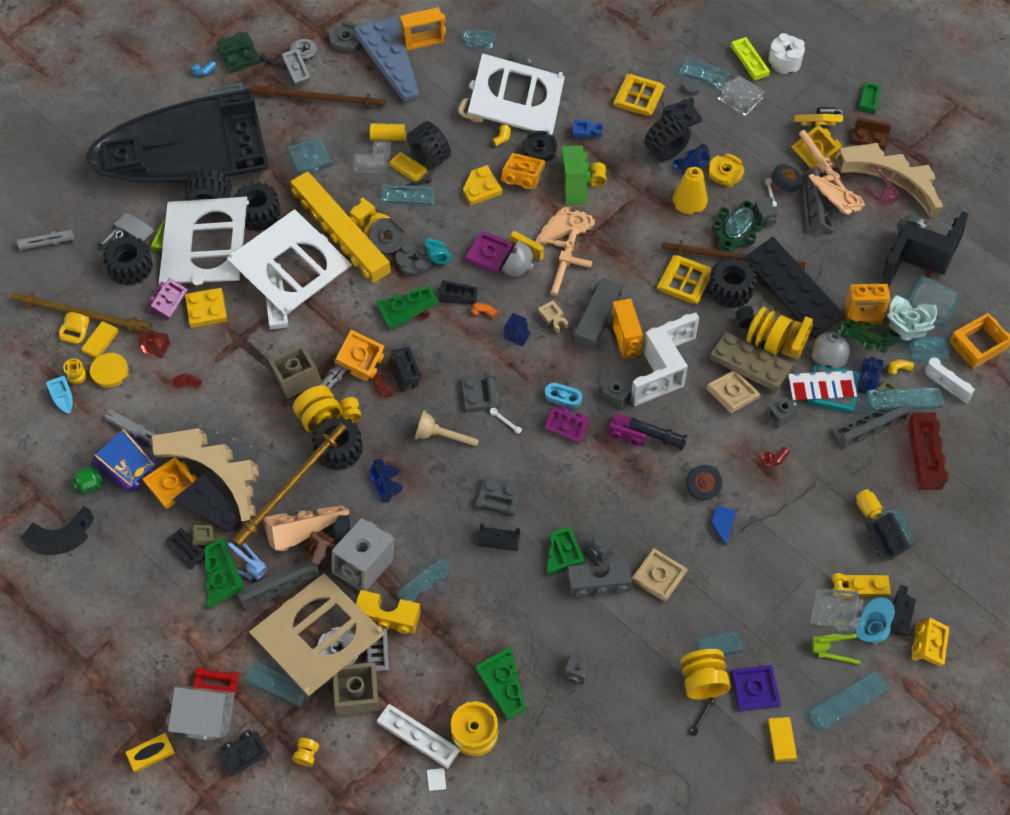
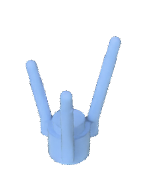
[228,543,267,581]

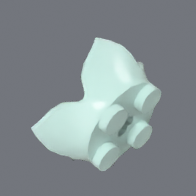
[887,295,937,340]

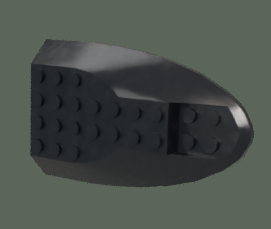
[86,88,269,183]

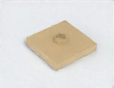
[706,371,760,413]
[632,548,688,602]

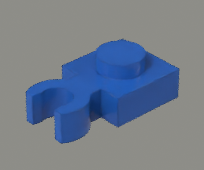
[573,120,603,138]

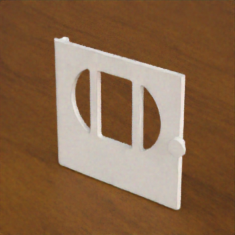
[467,53,565,136]
[159,197,249,286]
[227,209,352,315]

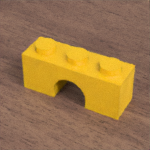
[356,590,421,634]

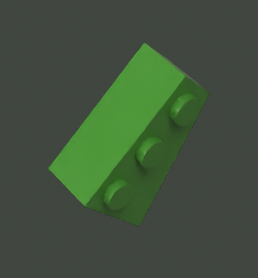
[562,145,590,205]

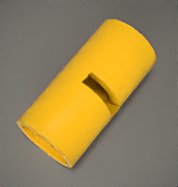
[370,123,406,142]

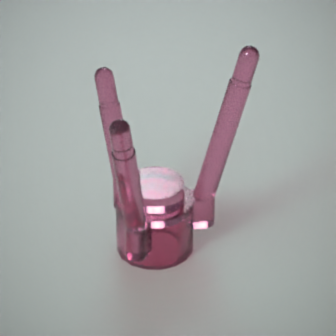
[863,165,901,204]

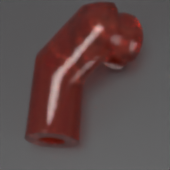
[172,373,202,388]

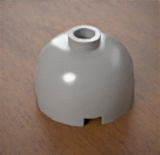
[500,240,534,278]
[811,332,850,368]

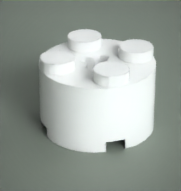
[768,33,805,74]

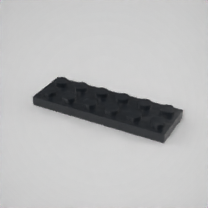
[744,236,844,339]

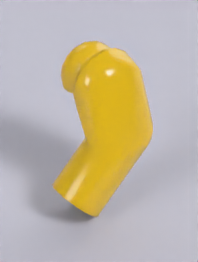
[491,125,511,147]
[887,359,914,375]

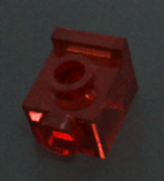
[139,329,171,358]

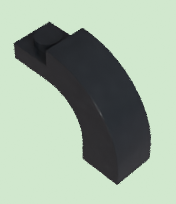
[20,506,94,555]

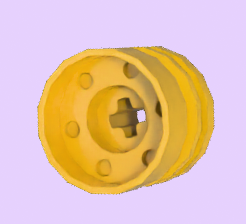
[746,307,793,355]
[680,649,731,700]

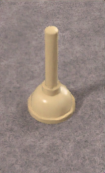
[414,410,479,446]

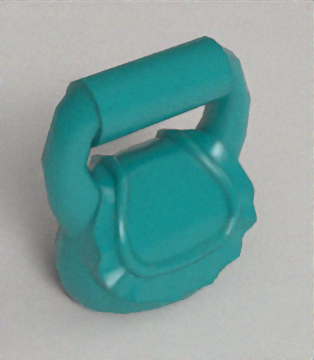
[424,238,451,264]

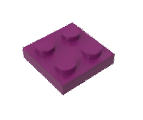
[465,231,513,274]

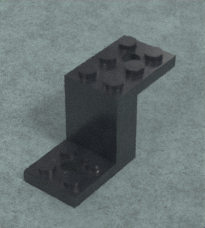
[882,211,969,287]

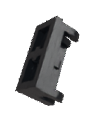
[388,347,422,392]
[478,523,521,551]

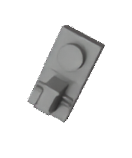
[282,49,311,85]

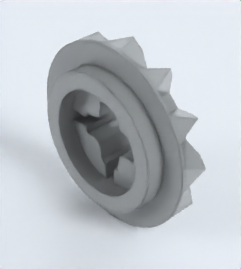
[290,39,317,61]

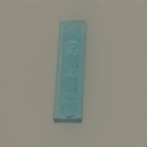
[866,388,945,410]
[808,670,889,732]

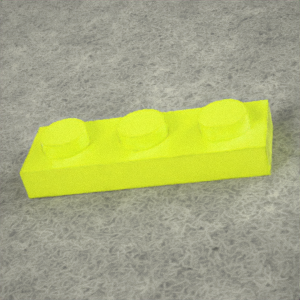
[731,37,770,81]

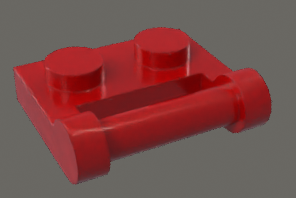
[193,667,240,704]

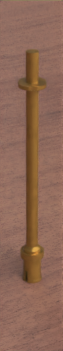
[11,292,153,334]
[232,423,346,547]

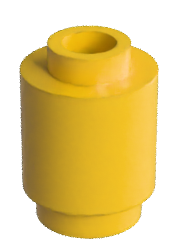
[855,489,883,520]

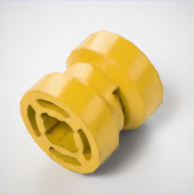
[589,162,607,187]
[63,359,87,384]
[339,397,362,423]
[292,738,319,767]

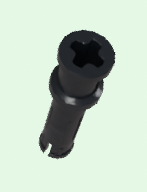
[628,417,688,451]

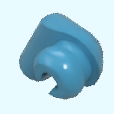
[191,61,217,76]

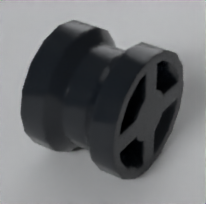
[735,306,755,329]

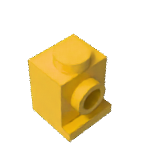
[350,197,376,230]

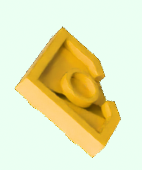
[794,114,843,126]
[463,165,502,206]

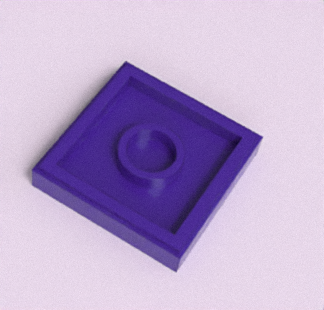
[730,665,781,712]

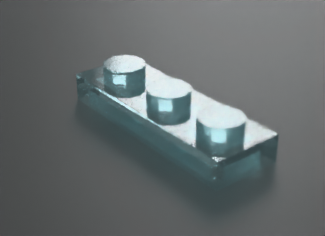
[381,184,436,205]
[397,557,450,602]
[244,661,308,708]

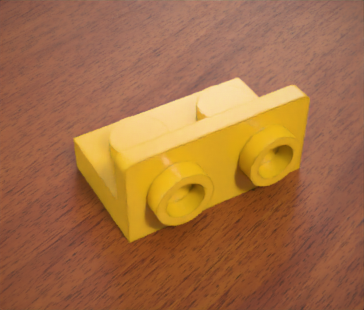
[781,316,813,360]
[911,618,950,667]

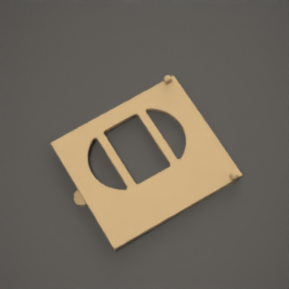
[249,573,385,696]

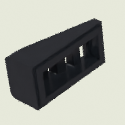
[438,280,478,304]

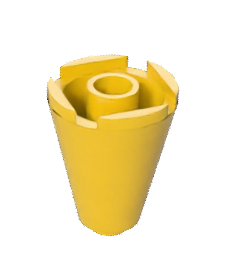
[672,167,708,215]

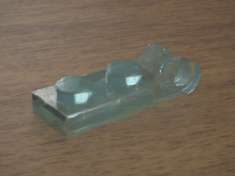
[680,57,730,89]

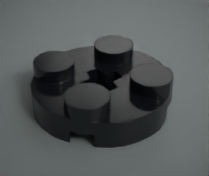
[523,131,557,161]

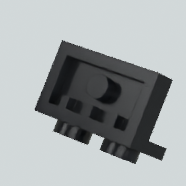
[662,97,702,127]
[865,512,911,560]
[890,585,916,636]
[217,729,270,777]

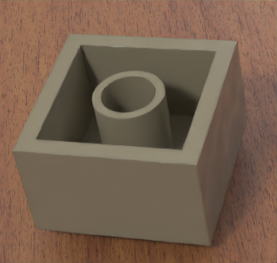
[269,345,322,399]
[333,662,379,716]

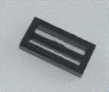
[166,528,205,569]

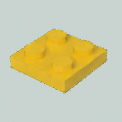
[185,288,227,328]

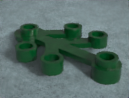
[711,200,763,252]
[835,319,900,353]

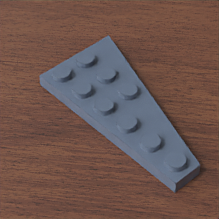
[353,17,419,102]

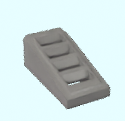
[367,629,389,671]

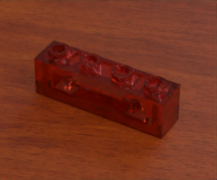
[908,412,949,490]

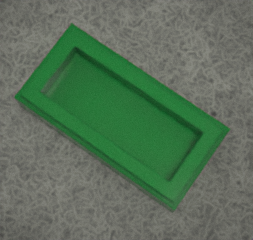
[858,82,882,114]

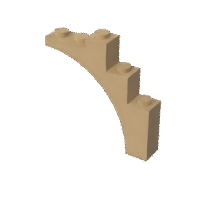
[834,143,943,219]
[152,428,259,522]

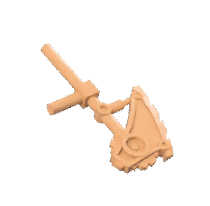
[799,130,865,215]
[535,207,595,296]

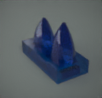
[673,144,710,175]
[857,356,884,395]
[369,459,403,503]

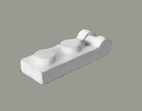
[925,358,975,403]

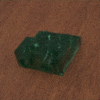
[216,32,261,74]

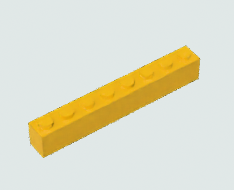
[290,171,391,283]

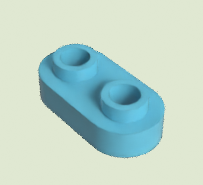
[545,383,582,409]

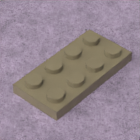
[709,332,793,392]

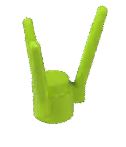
[811,632,861,665]

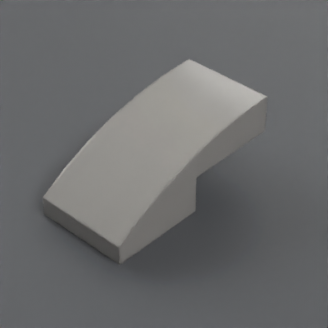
[113,213,153,241]

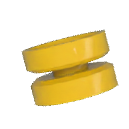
[292,385,343,434]
[451,701,498,757]

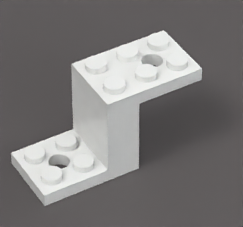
[630,312,699,407]

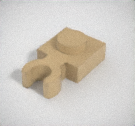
[538,300,568,333]

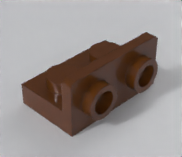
[851,117,891,151]
[302,531,337,565]

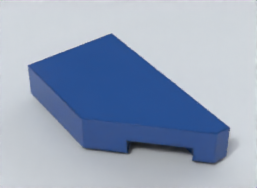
[711,505,736,545]

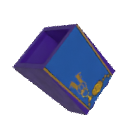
[91,429,157,493]

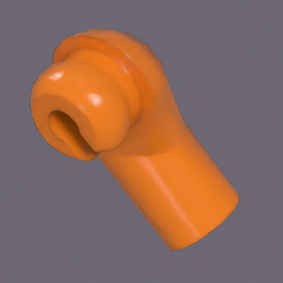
[470,303,499,319]

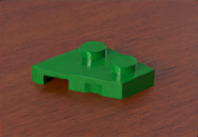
[547,526,585,576]

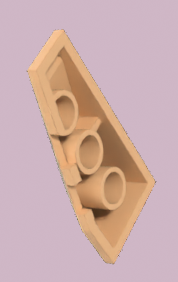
[262,505,349,551]

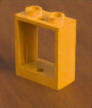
[400,7,446,51]
[842,284,891,325]
[611,298,643,359]
[949,313,1010,369]

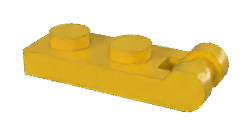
[831,573,891,597]

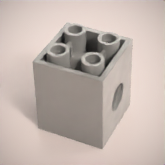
[332,518,395,591]
[166,686,235,740]

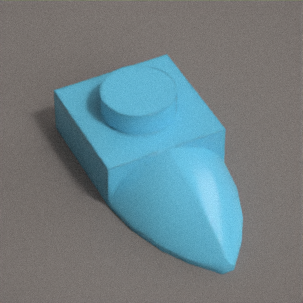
[46,376,73,414]

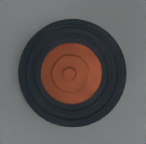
[686,465,722,500]

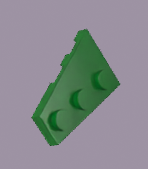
[376,286,439,331]
[205,537,245,609]
[475,647,526,721]

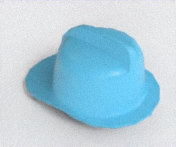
[856,597,895,645]

